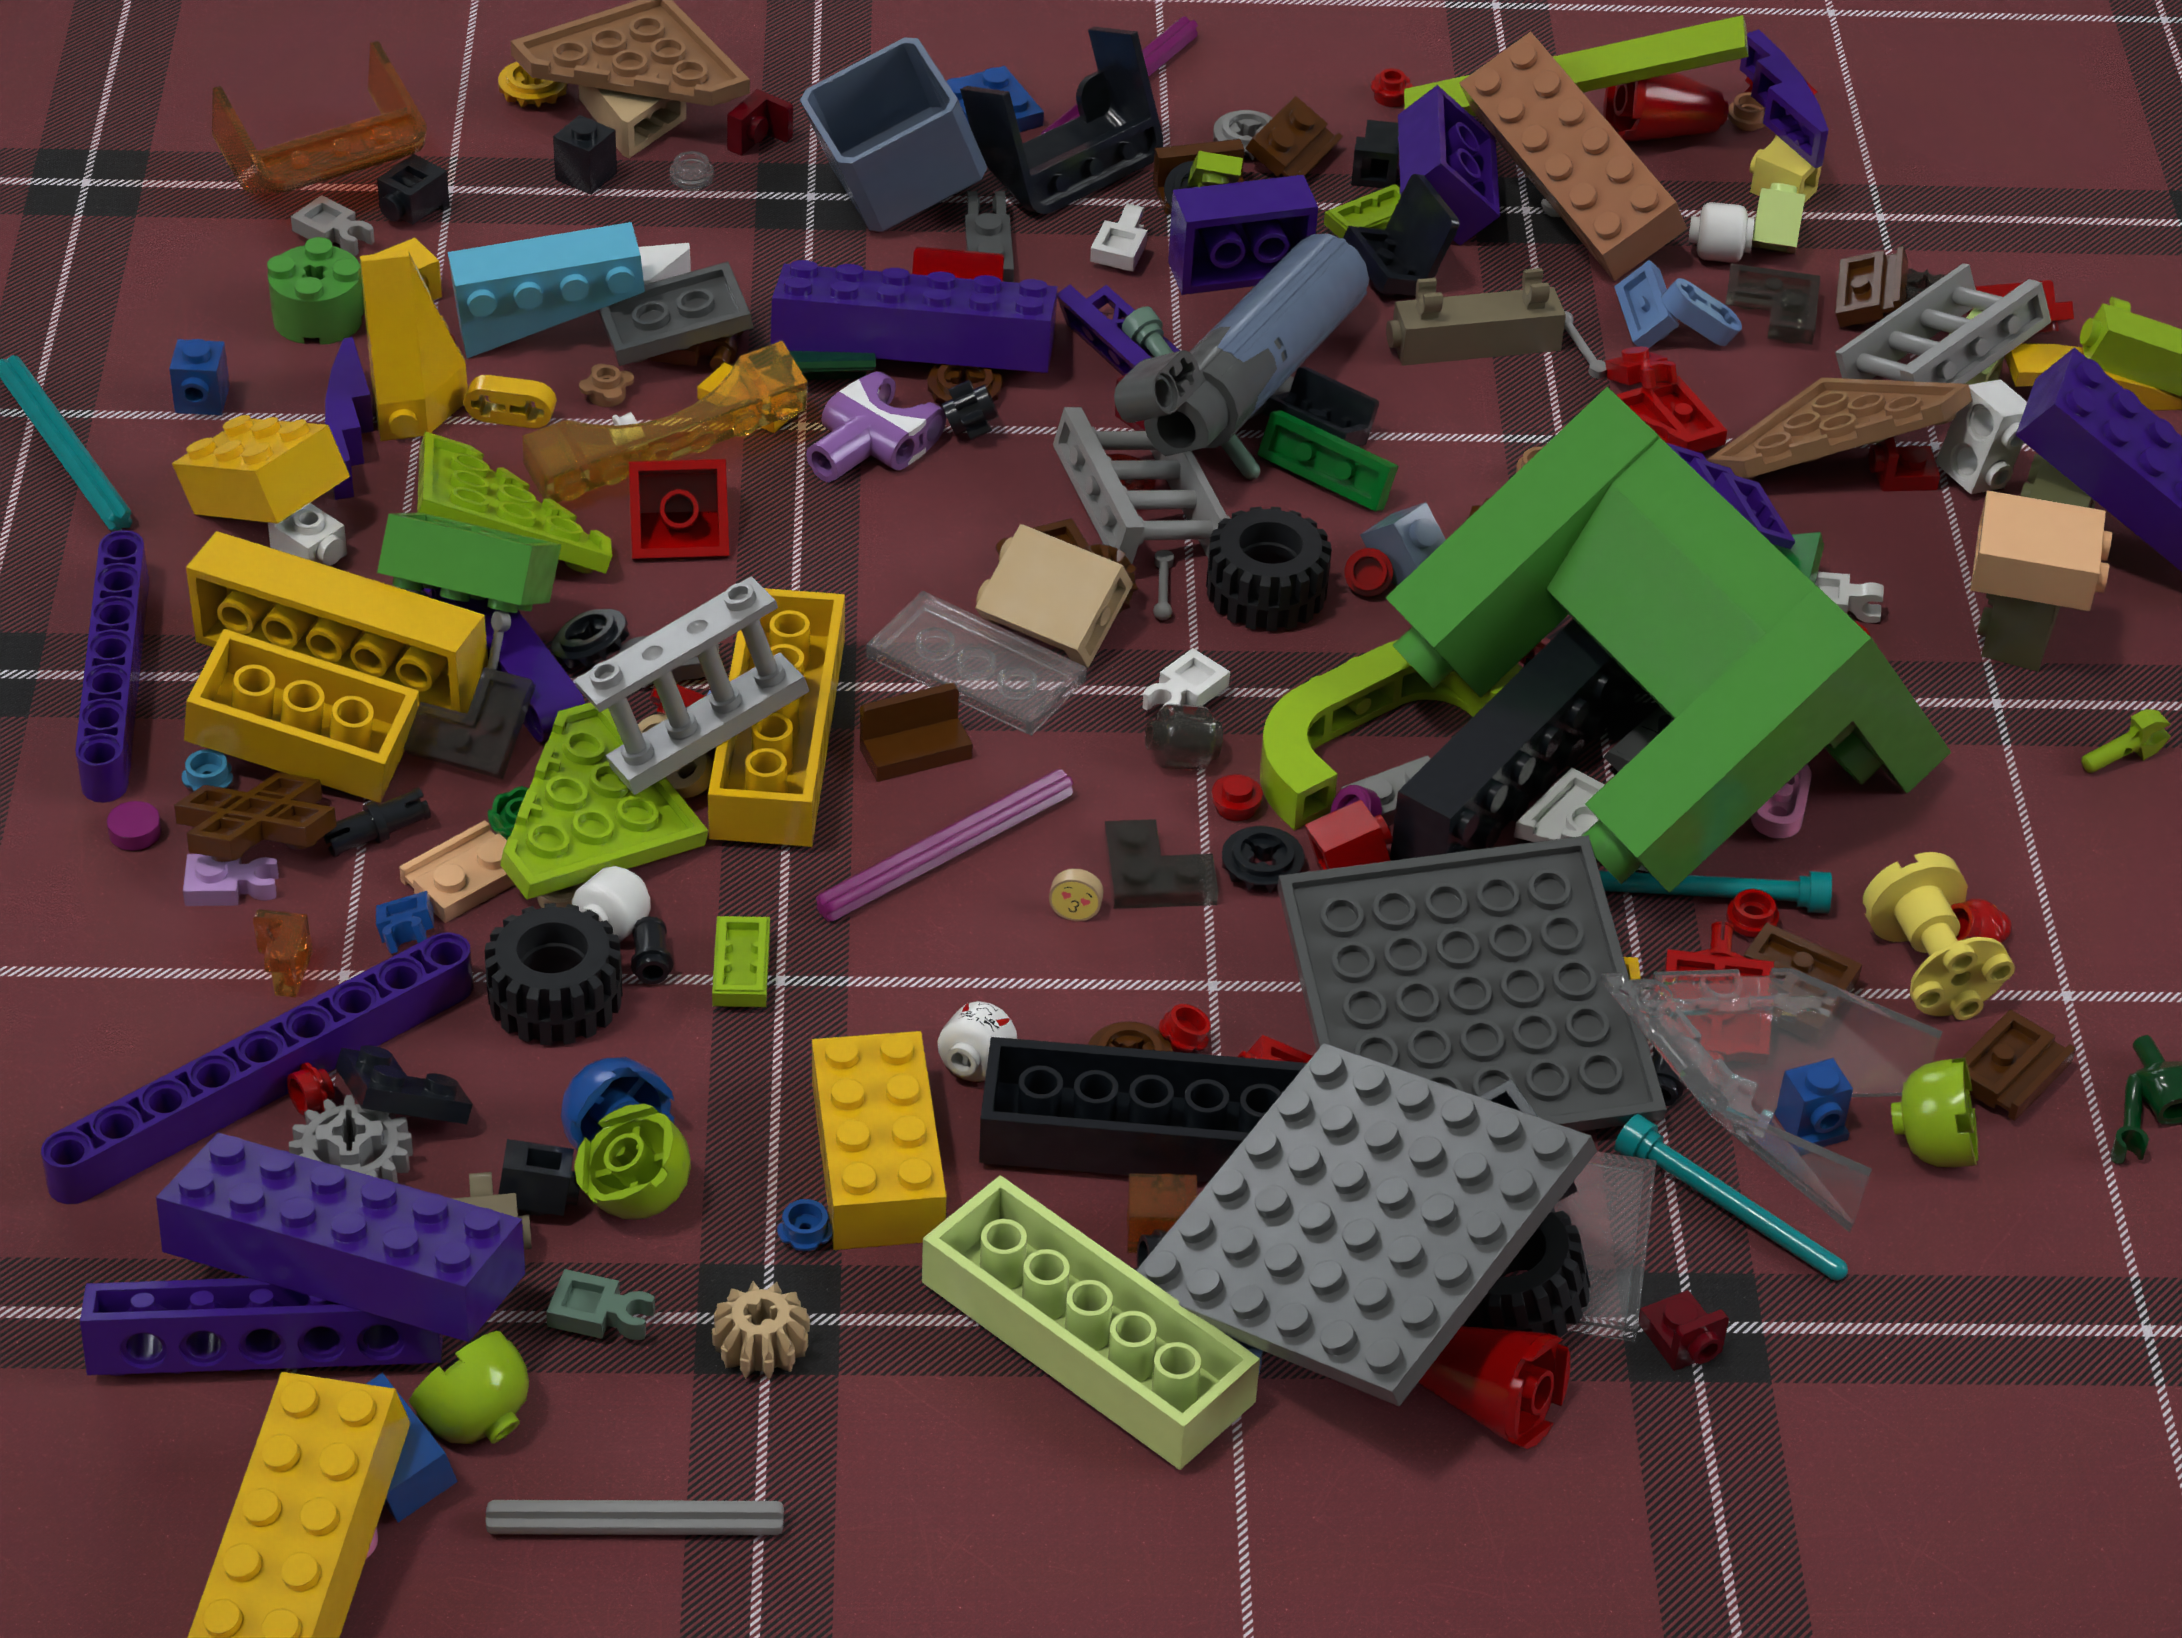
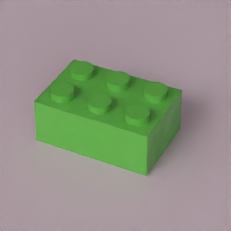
[377,512,561,613]

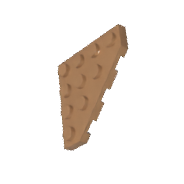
[510,0,750,106]
[1708,377,1973,480]

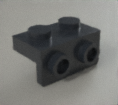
[1262,366,1379,446]

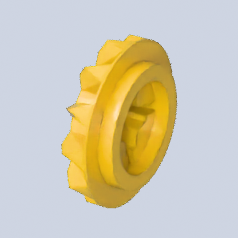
[498,62,568,108]

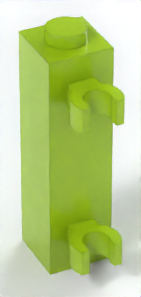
[2080,296,2182,397]

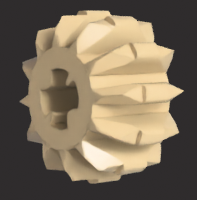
[712,1281,810,1380]

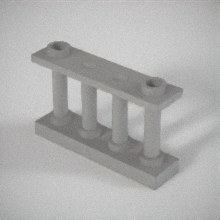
[1835,263,2051,384]
[1053,407,1231,564]
[574,576,810,795]

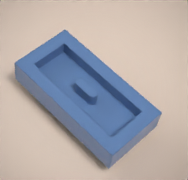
[1614,260,1679,348]

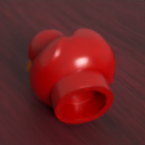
[1951,899,2012,943]

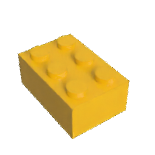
[172,415,350,523]

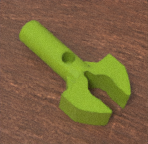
[2081,709,2171,773]

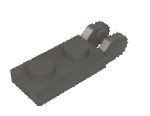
[965,191,1014,282]

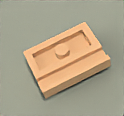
[399,820,515,923]

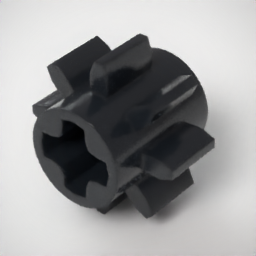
[942,380,999,440]

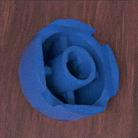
[561,1057,675,1151]

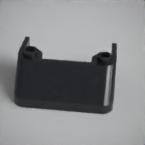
[960,26,1163,214]

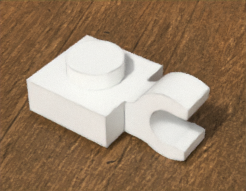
[1090,203,1147,272]
[1815,572,1884,623]

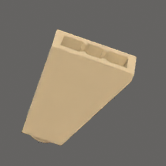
[579,85,686,159]

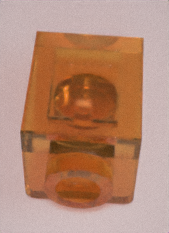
[253,909,313,998]

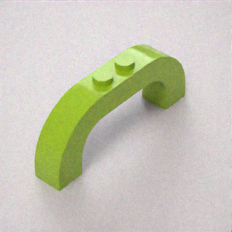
[1260,640,1523,830]

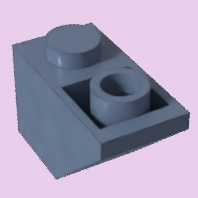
[1360,502,1446,587]

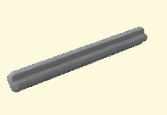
[486,1500,784,1535]

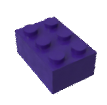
[1398,85,1500,245]
[1168,175,1318,295]

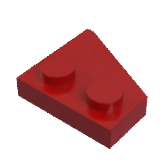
[1616,376,1728,452]

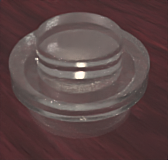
[669,151,714,191]

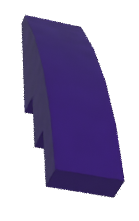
[1739,29,1829,168]
[325,337,374,500]
[1667,443,1796,549]

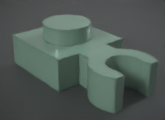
[546,1269,655,1340]

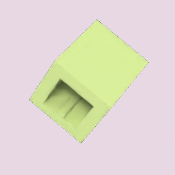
[1751,183,1806,254]

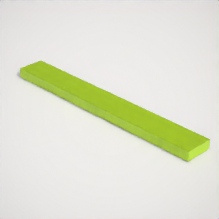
[1404,15,1749,116]

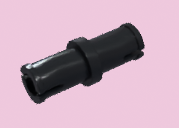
[323,787,431,857]

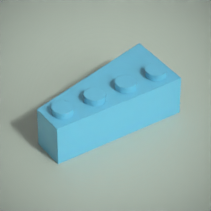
[448,222,645,359]

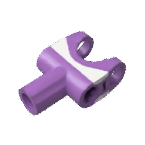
[806,371,947,483]

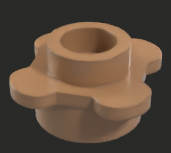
[579,364,634,407]

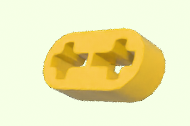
[464,375,557,428]

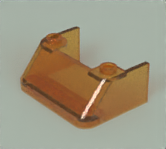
[212,41,427,195]

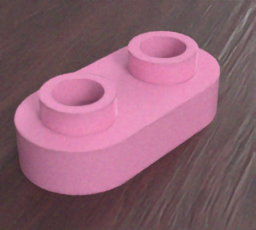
[1751,764,1812,838]

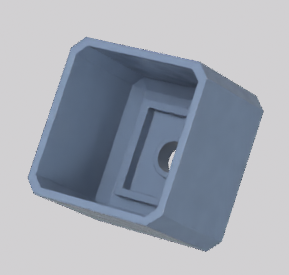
[800,37,987,233]

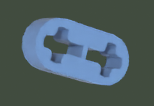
[1661,278,1742,346]

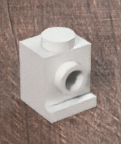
[268,502,347,566]

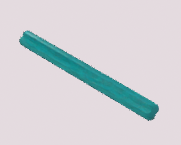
[0,355,133,532]

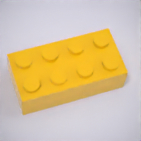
[184,629,419,803]
[812,1031,947,1250]

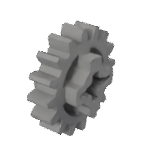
[289,1095,413,1183]

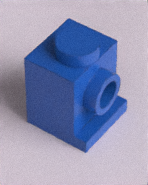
[1775,1058,1853,1153]

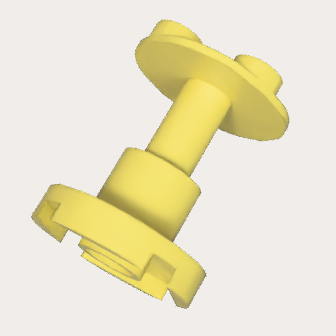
[1863,852,2015,1020]

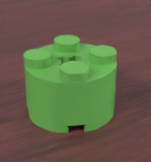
[267,237,364,345]

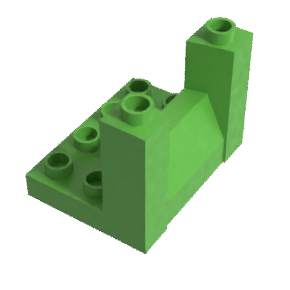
[1386,387,1951,893]

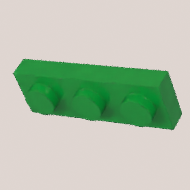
[1257,410,1399,511]

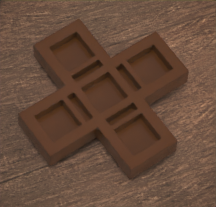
[174,772,337,862]

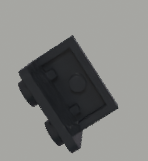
[1343,174,1459,296]

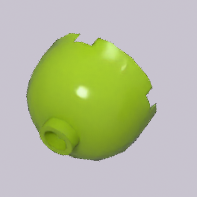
[1891,1058,1978,1168]
[574,1104,691,1220]
[409,1331,529,1444]

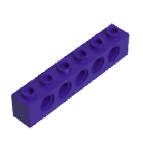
[80,1278,443,1376]

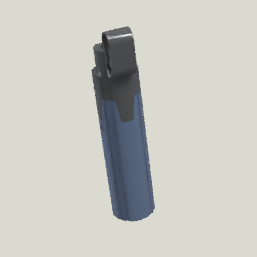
[1114,234,1369,456]

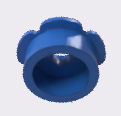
[777,1199,833,1251]

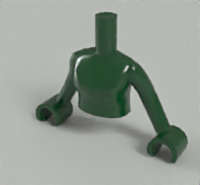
[2110,1035,2182,1164]

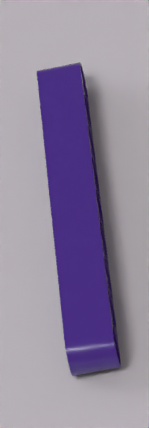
[41,932,473,1204]

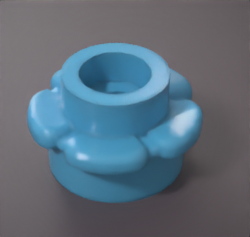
[182,749,233,792]

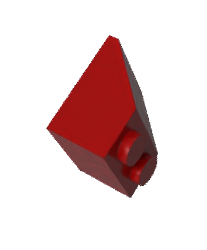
[629,459,730,559]

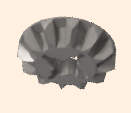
[1213,110,1273,160]

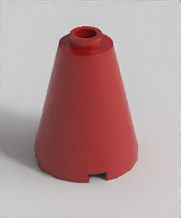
[1603,72,1729,142]
[1418,1326,1570,1449]

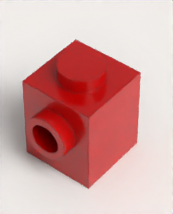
[1305,800,1393,870]

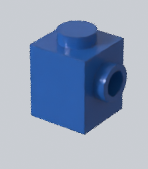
[169,339,230,415]

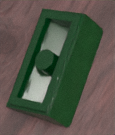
[781,351,876,380]

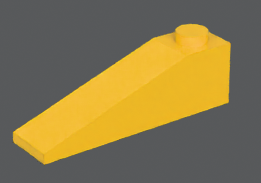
[360,250,468,441]

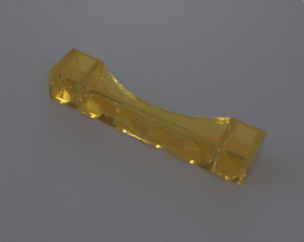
[523,341,807,503]

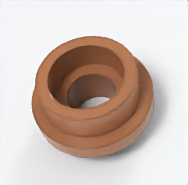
[1728,92,1766,131]

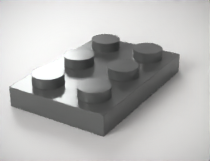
[598,262,754,366]

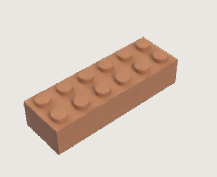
[1459,31,1687,281]

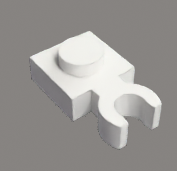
[1143,648,1230,723]

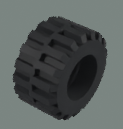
[1206,506,1332,631]
[484,903,623,1045]
[1462,1208,1591,1337]

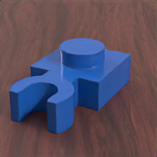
[376,891,434,954]

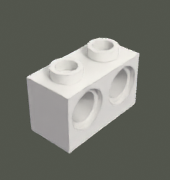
[1936,379,2027,494]

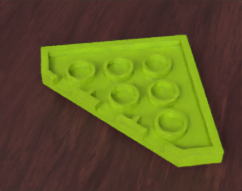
[417,431,612,574]
[500,702,709,900]

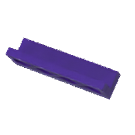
[1057,284,1180,376]

